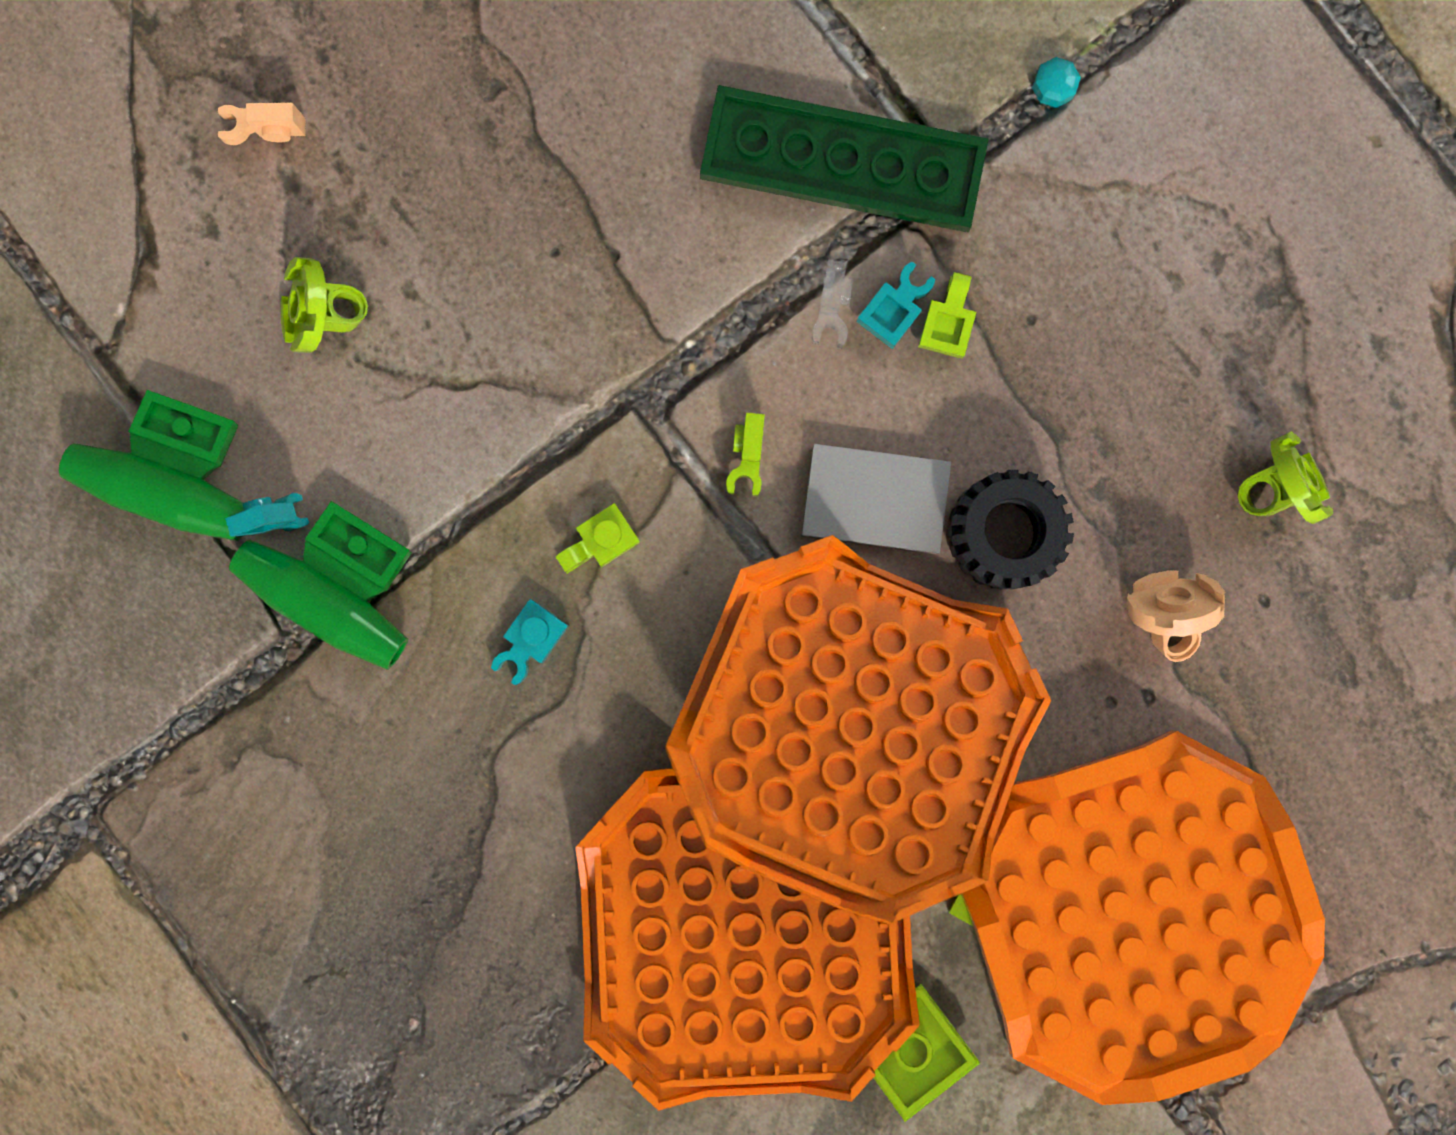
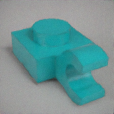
[225,493,309,537]

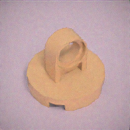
[1127,570,1225,662]

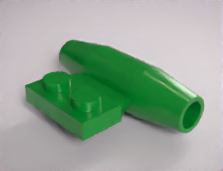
[59,390,244,541]
[229,501,412,670]

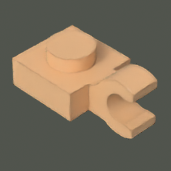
[218,103,305,145]

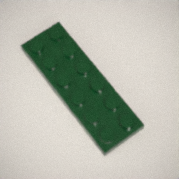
[700,85,989,233]

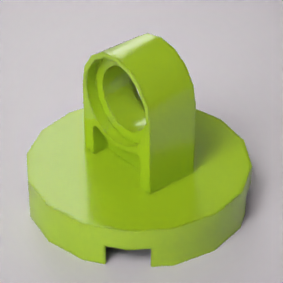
[280,257,368,353]
[1238,431,1333,524]

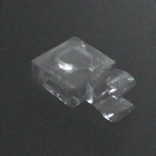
[812,260,853,348]

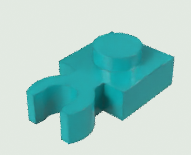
[856,262,936,349]
[491,599,569,685]

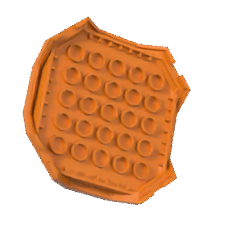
[665,535,1051,924]
[961,730,1325,1105]
[575,767,920,1111]

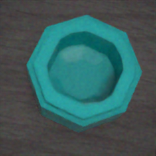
[1032,57,1081,108]

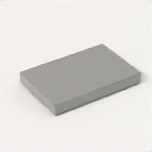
[801,444,951,554]

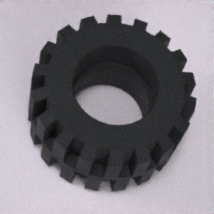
[947,470,1074,590]

